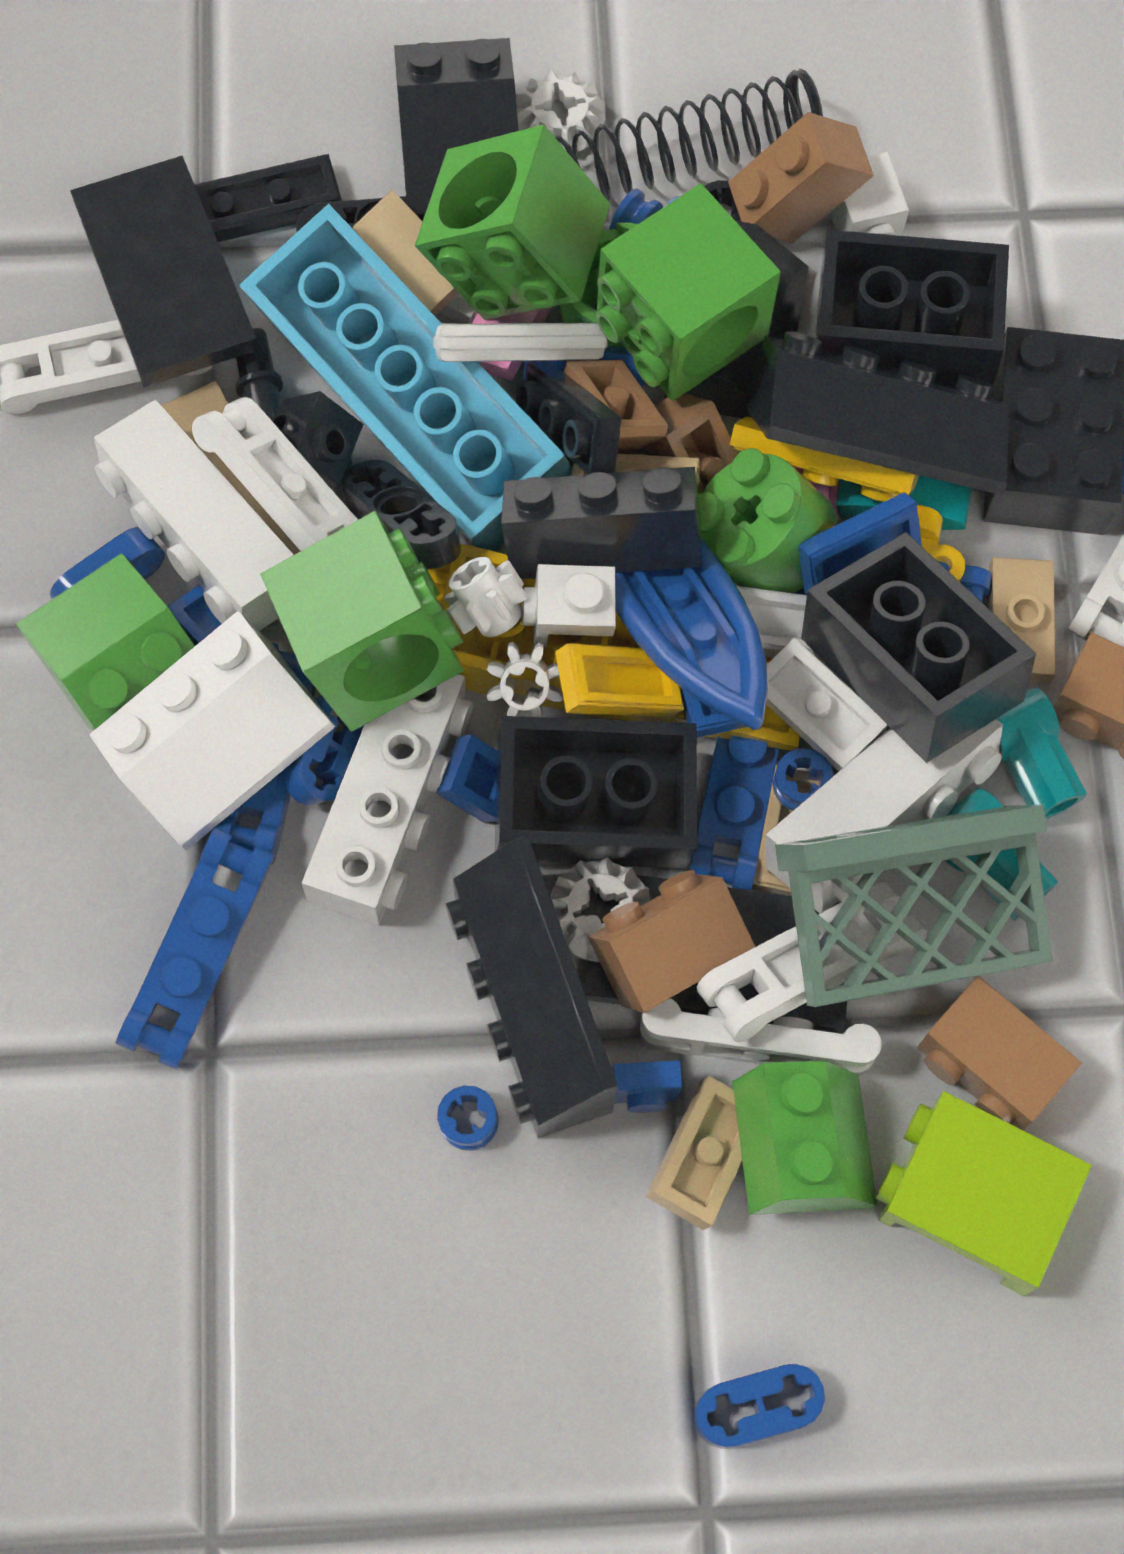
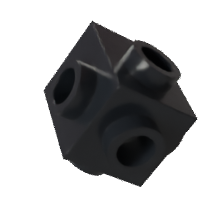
[271,391,364,488]

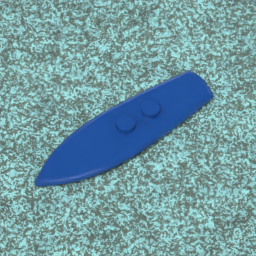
[571,465,768,730]

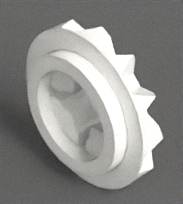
[516,69,605,152]
[550,857,650,962]

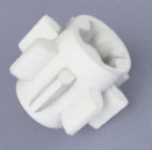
[445,557,527,637]
[487,642,563,717]

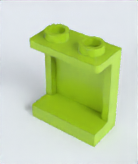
[875,1091,1092,1296]

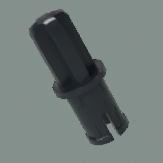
[235,328,283,420]

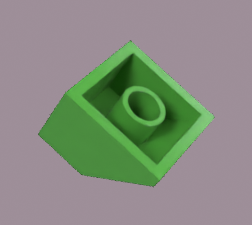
[15,553,195,731]
[732,1061,878,1215]

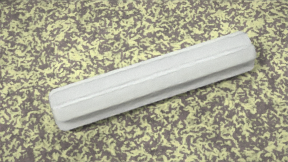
[433,323,608,362]

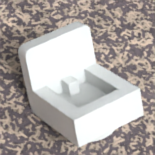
[522,564,615,647]

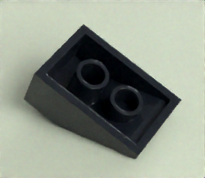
[394,38,519,222]

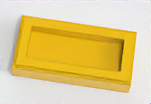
[555,643,684,718]

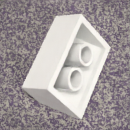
[89,610,335,851]

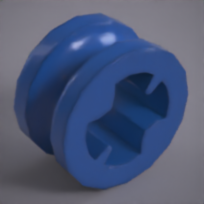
[609,188,663,229]
[773,748,833,811]
[437,1085,499,1151]

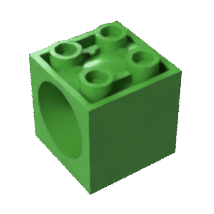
[415,124,610,320]
[595,183,781,402]
[260,511,464,732]

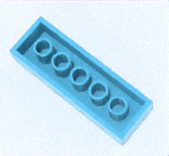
[239,204,572,552]

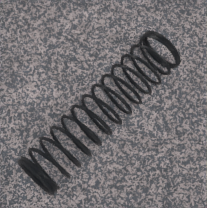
[555,68,823,201]

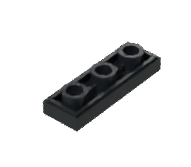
[516,361,622,474]

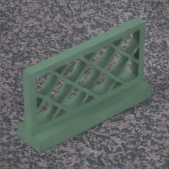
[775,805,1053,1007]

